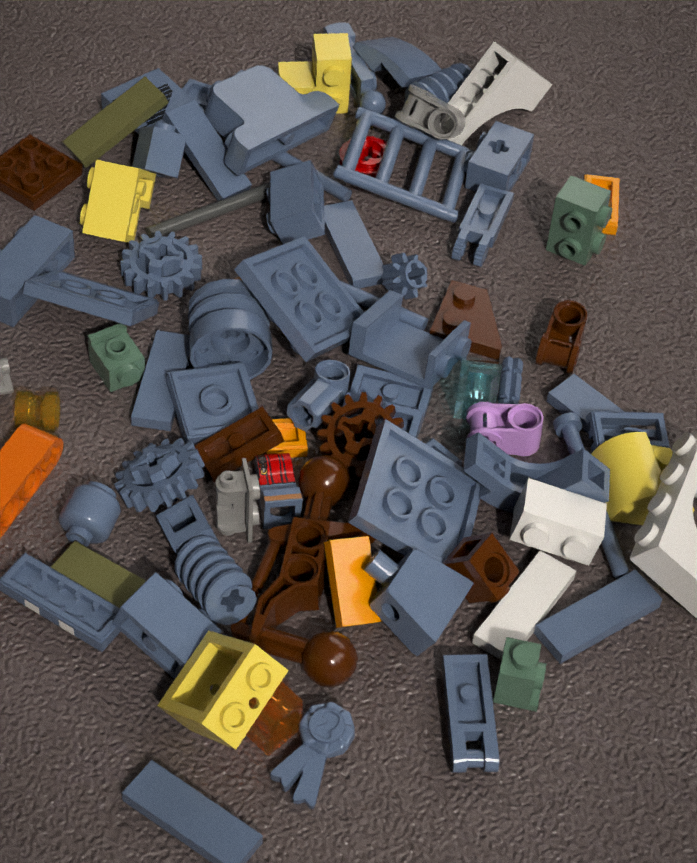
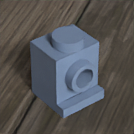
[156,495,222,555]

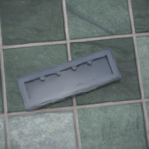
[0,553,121,652]

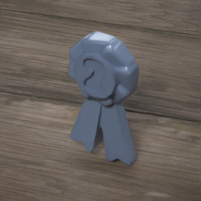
[270,701,355,809]

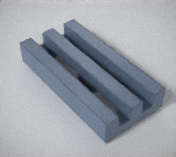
[586,411,670,452]

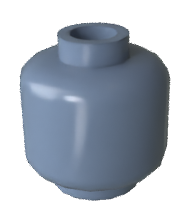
[58,481,121,547]

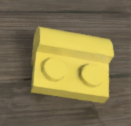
[591,432,695,525]

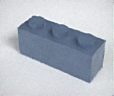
[0,215,75,327]

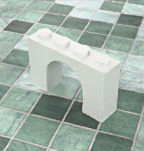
[629,431,697,618]

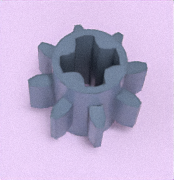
[382,253,427,300]

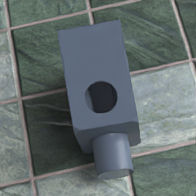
[363,549,474,656]

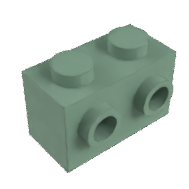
[546,176,613,266]

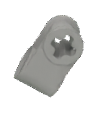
[395,84,465,140]

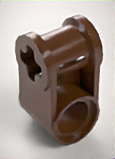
[535,300,587,374]

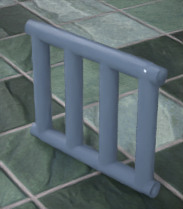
[333,106,475,223]

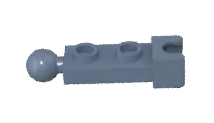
[323,23,386,114]

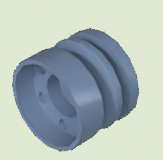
[188,279,273,380]

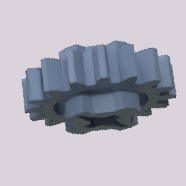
[121,231,202,301]
[114,438,205,512]

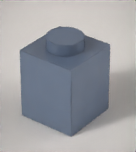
[132,122,187,178]

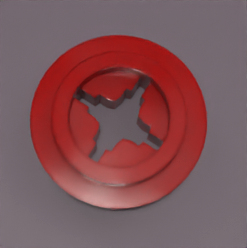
[339,136,387,178]

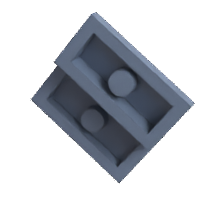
[353,37,442,88]
[342,365,433,438]

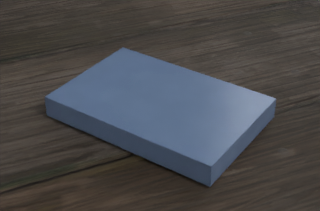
[23,270,159,326]

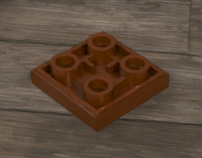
[0,134,83,211]

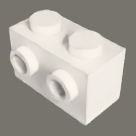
[510,478,607,566]

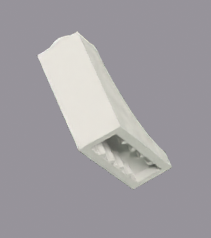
[439,42,552,145]

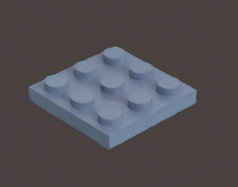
[234,236,364,362]
[348,419,480,563]

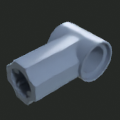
[287,360,350,432]

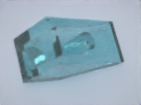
[453,357,502,421]

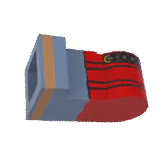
[255,453,303,529]

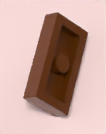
[195,406,284,482]

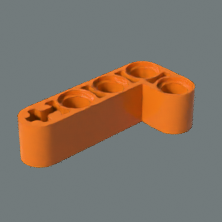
[0,423,63,539]

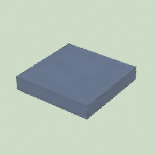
[166,362,258,445]

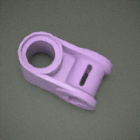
[466,402,544,456]

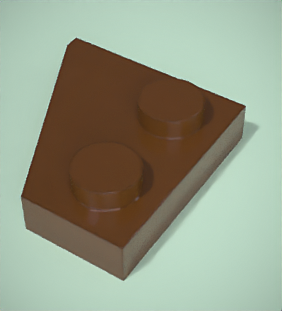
[430,280,502,360]

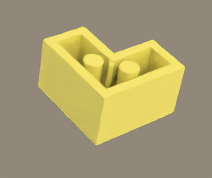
[278,33,352,114]
[80,160,156,243]

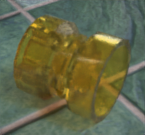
[14,390,60,432]

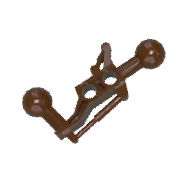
[231,455,376,687]

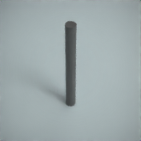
[146,182,270,238]

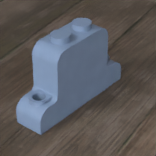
[204,65,340,176]

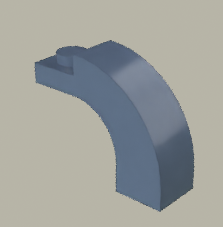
[463,432,610,513]

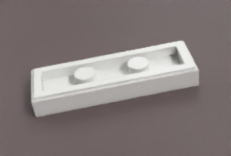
[472,550,576,660]

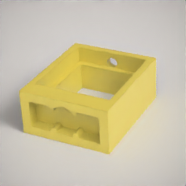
[157,630,289,750]

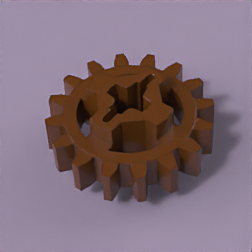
[317,392,404,482]

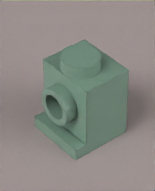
[88,323,145,393]
[493,637,547,712]

